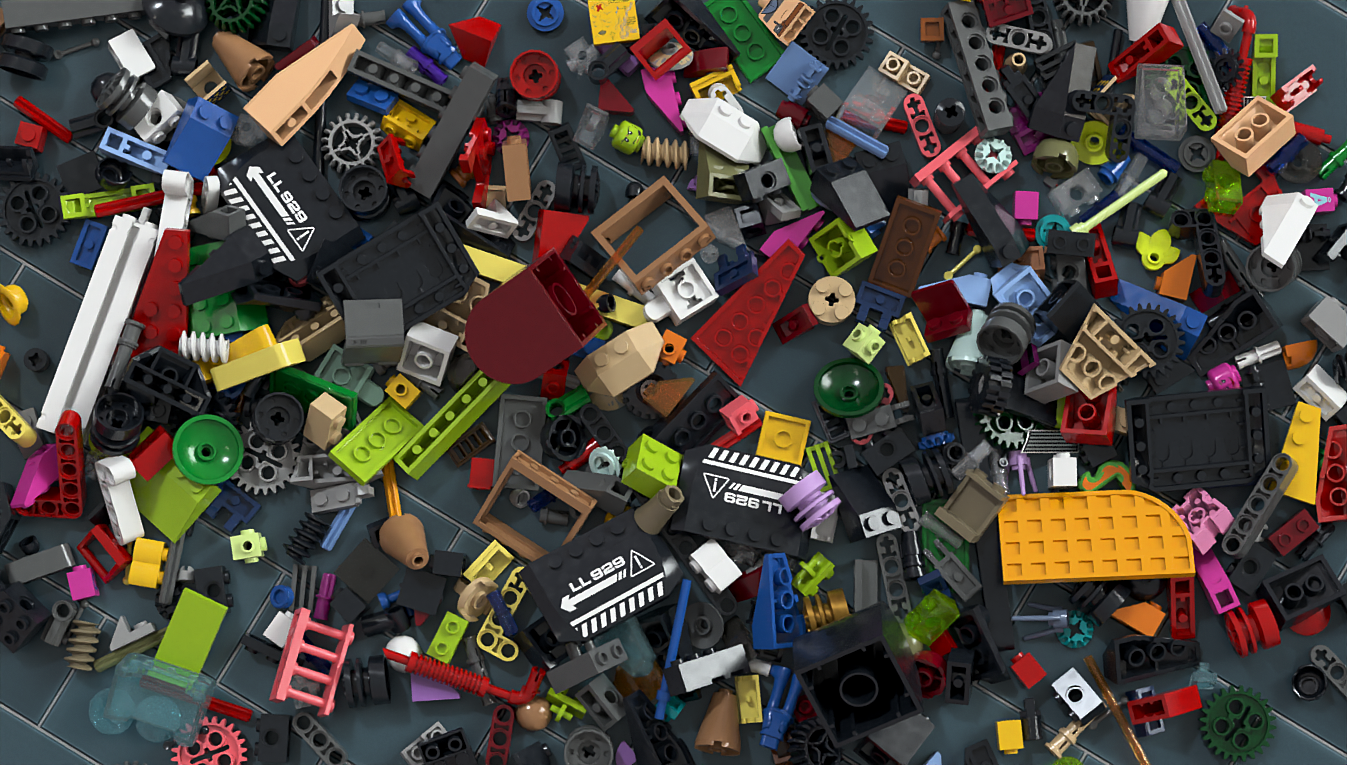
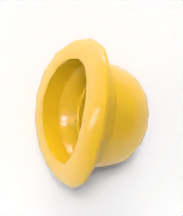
[0,284,28,326]

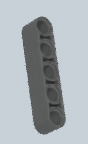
[1222,453,1298,559]

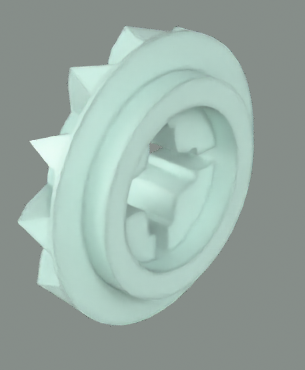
[975,137,1012,173]
[589,446,622,477]

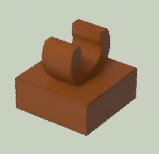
[920,17,944,43]

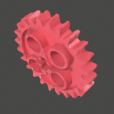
[171,716,249,765]

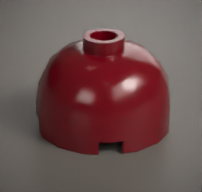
[913,650,947,699]

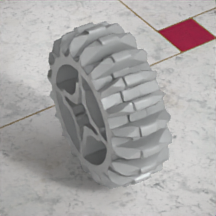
[321,113,384,173]

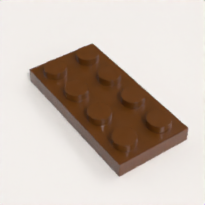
[867,195,942,298]

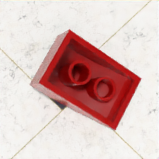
[1060,386,1117,446]

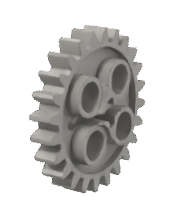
[231,422,300,496]

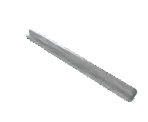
[1171,0,1228,115]

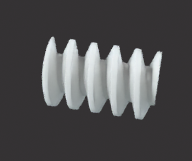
[178,330,230,364]

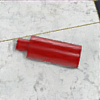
[1292,121,1332,146]
[558,437,601,475]

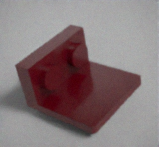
[977,0,1034,28]
[911,280,973,343]

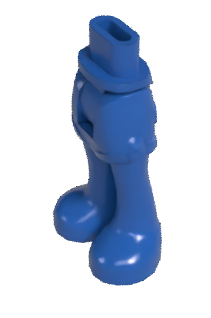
[386,0,463,70]
[759,665,803,751]

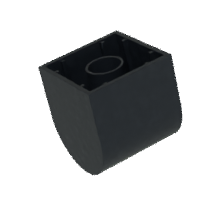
[793,601,924,748]

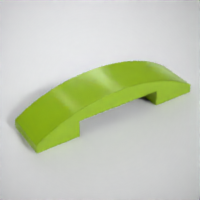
[1251,34,1278,106]
[60,183,157,220]

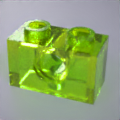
[1202,160,1243,214]
[903,588,960,646]

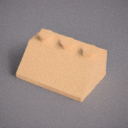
[1211,96,1296,177]

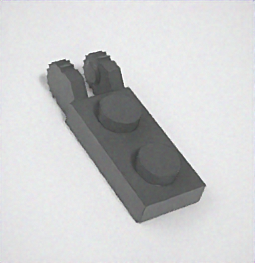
[846,401,914,440]
[922,539,983,602]

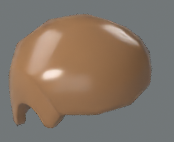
[515,695,552,732]

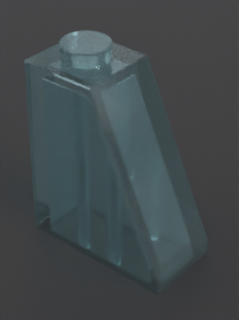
[593,616,657,677]

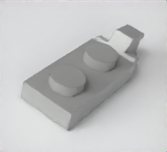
[310,482,375,515]

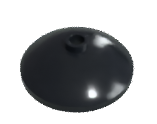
[142,0,210,37]

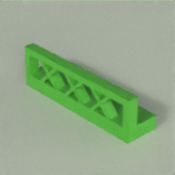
[760,124,821,215]

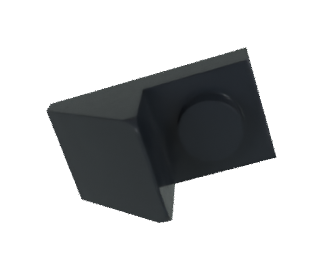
[1314,223,1347,264]

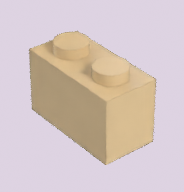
[303,392,347,451]

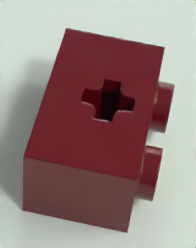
[1264,509,1319,557]

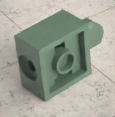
[314,344,385,407]

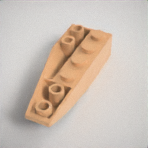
[243,23,366,146]

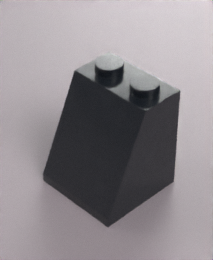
[1034,278,1110,344]
[853,714,935,765]

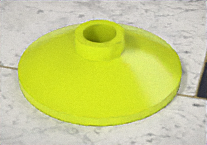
[1071,120,1117,165]

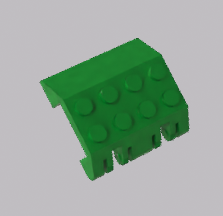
[188,241,270,339]

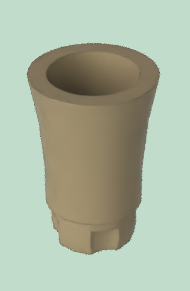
[634,485,684,535]

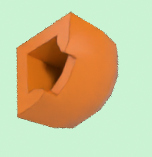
[1281,340,1318,370]

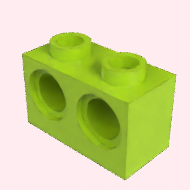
[426,611,470,664]

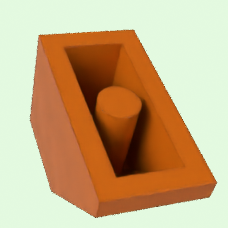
[1154,254,1197,303]
[1110,601,1166,636]

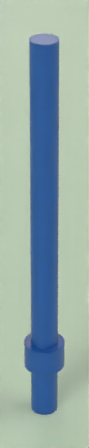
[654,579,692,720]

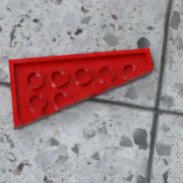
[128,228,190,364]
[690,238,806,387]

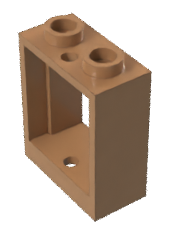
[502,135,532,202]

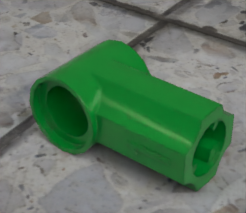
[545,384,592,419]

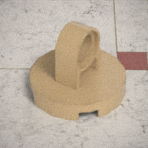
[453,577,499,622]

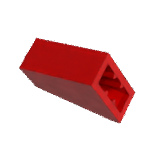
[532,209,589,262]
[1127,684,1202,725]

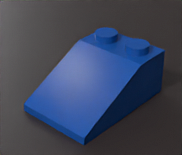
[162,96,239,182]

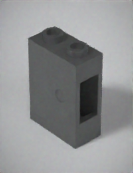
[546,638,628,694]

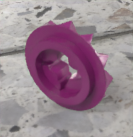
[492,119,529,154]

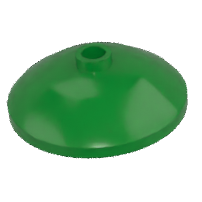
[172,415,244,485]

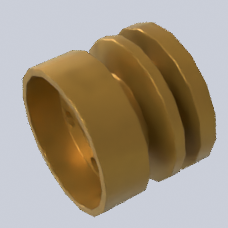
[802,588,849,632]

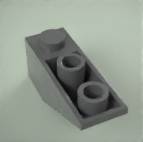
[187,204,246,242]
[562,470,634,516]

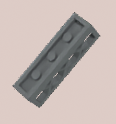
[853,559,878,613]

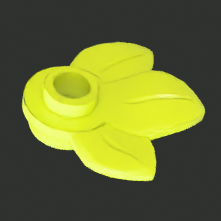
[1135,229,1180,271]

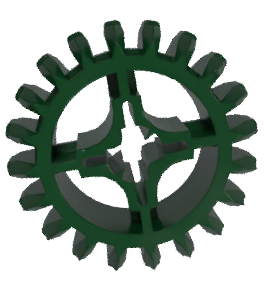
[205,0,268,35]

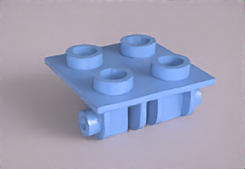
[766,41,829,105]

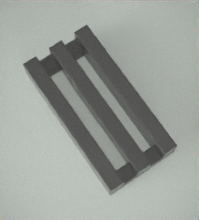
[289,564,318,613]

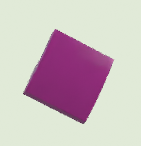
[1008,92,1055,156]

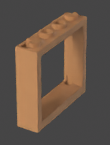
[591,176,716,295]
[473,450,598,562]

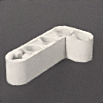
[154,169,194,257]
[95,455,144,546]

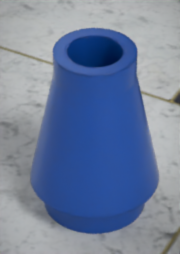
[1097,152,1131,185]

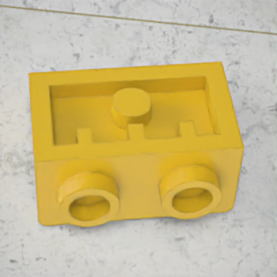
[380,98,437,152]

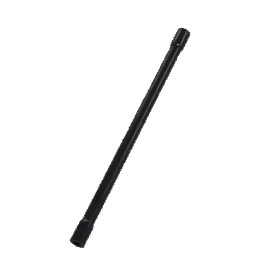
[313,0,329,175]

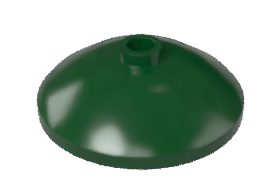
[814,358,884,418]

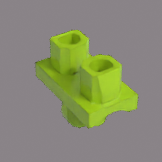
[791,551,835,597]
[545,688,587,723]

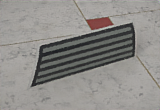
[1021,430,1079,453]

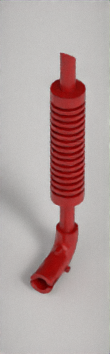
[1215,5,1257,164]
[383,648,546,705]

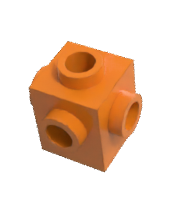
[658,329,687,366]

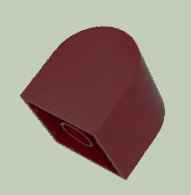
[465,247,607,384]

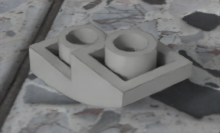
[400,721,447,765]

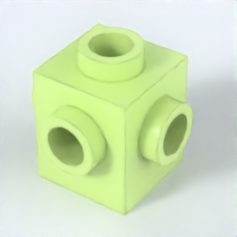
[842,323,885,364]
[230,529,267,564]

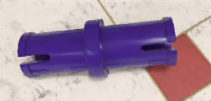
[405,45,449,86]

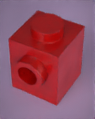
[14,121,49,153]
[1009,652,1047,689]

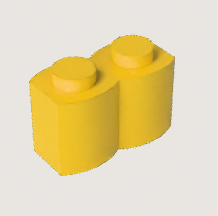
[128,537,169,589]

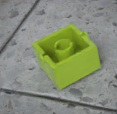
[809,218,878,277]
[621,433,682,499]

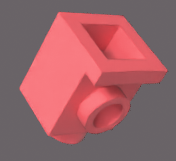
[719,395,759,436]

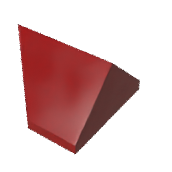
[448,16,502,67]

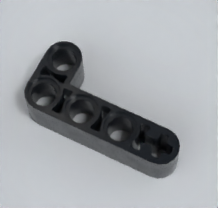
[1168,208,1226,298]

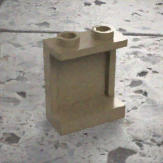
[934,468,1010,543]

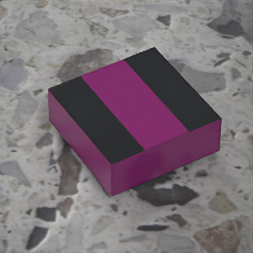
[1015,343,1040,376]

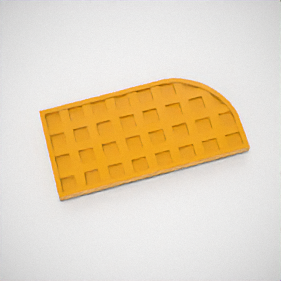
[998,490,1195,585]

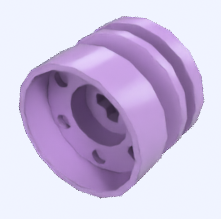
[778,470,842,532]

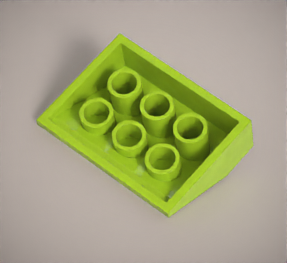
[125,426,222,543]

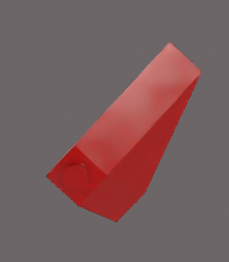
[1315,424,1347,523]

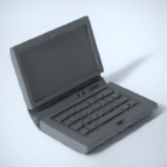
[341,299,404,366]

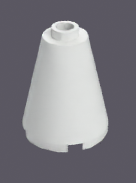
[1126,0,1169,43]

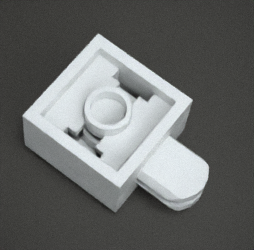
[643,257,719,326]

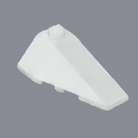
[1259,192,1318,269]

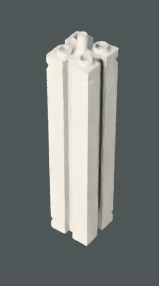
[36,207,159,446]

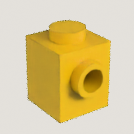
[384,373,423,411]
[995,719,1024,754]

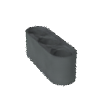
[4,543,76,585]
[292,712,348,765]

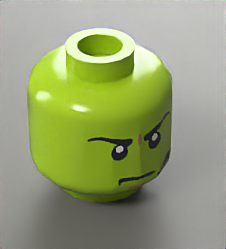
[609,120,645,155]

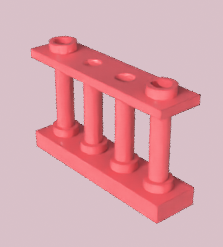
[909,126,1018,224]
[269,608,355,717]

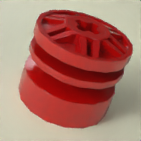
[510,50,561,101]
[1224,598,1281,658]

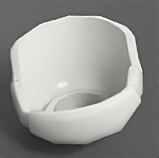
[773,117,802,153]
[386,635,423,673]

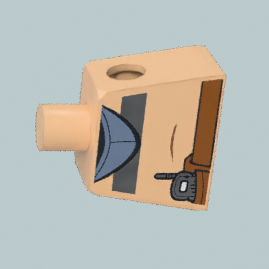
[758,0,815,46]

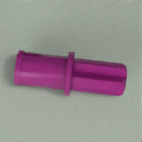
[313,573,336,621]

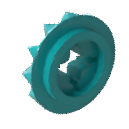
[1035,214,1070,248]
[1056,610,1094,648]

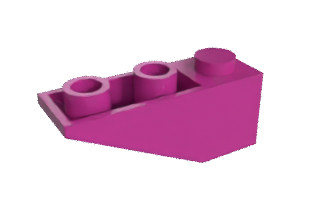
[641,67,687,135]
[759,211,825,259]
[10,443,59,509]
[1193,547,1241,615]

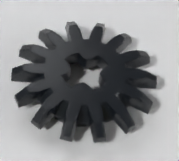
[1209,48,1245,90]

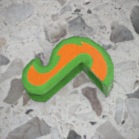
[1076,460,1136,492]

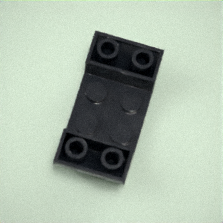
[0,481,22,557]
[417,727,478,765]

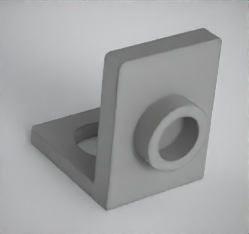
[1210,8,1245,43]

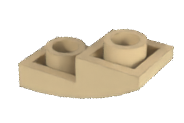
[878,51,931,95]

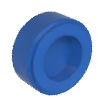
[270,585,294,609]

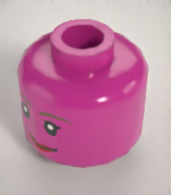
[1205,363,1242,390]

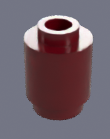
[775,100,812,130]

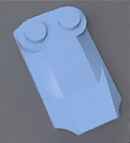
[990,262,1055,348]

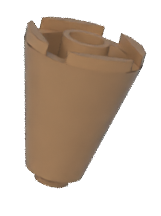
[212,30,275,92]
[379,513,429,570]
[694,689,741,756]

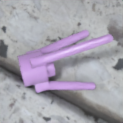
[1002,450,1038,496]

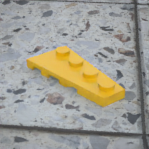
[1268,401,1321,506]

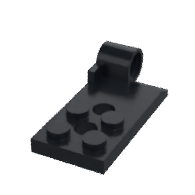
[636,370,739,466]

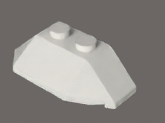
[679,98,767,165]

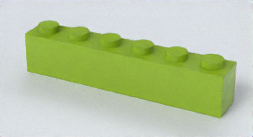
[393,370,511,480]

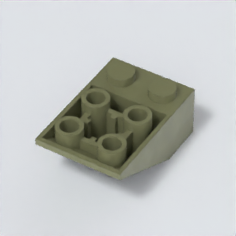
[696,140,750,205]

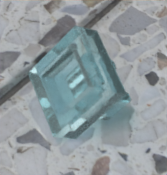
[1190,662,1217,689]

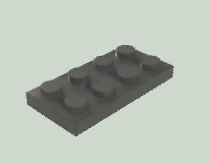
[492,394,548,491]

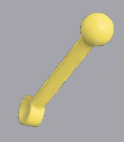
[944,245,982,280]
[122,542,133,585]

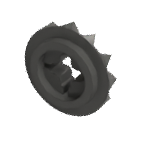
[1178,135,1216,173]

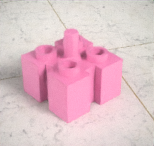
[1172,488,1235,555]

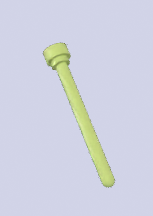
[1069,169,1167,233]

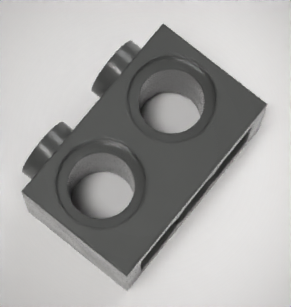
[805,83,844,126]

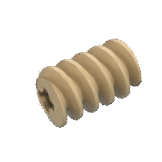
[640,136,689,171]

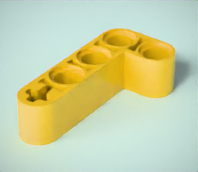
[192,324,278,385]

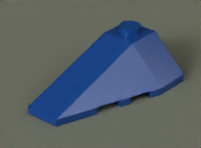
[1110,279,1208,361]
[752,553,806,649]

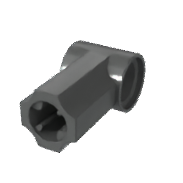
[40,599,78,647]

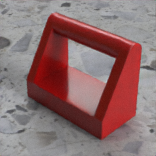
[630,18,692,81]
[77,524,133,584]

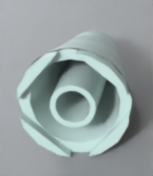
[945,309,988,376]

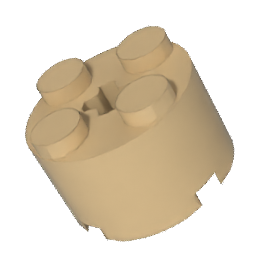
[807,276,855,326]

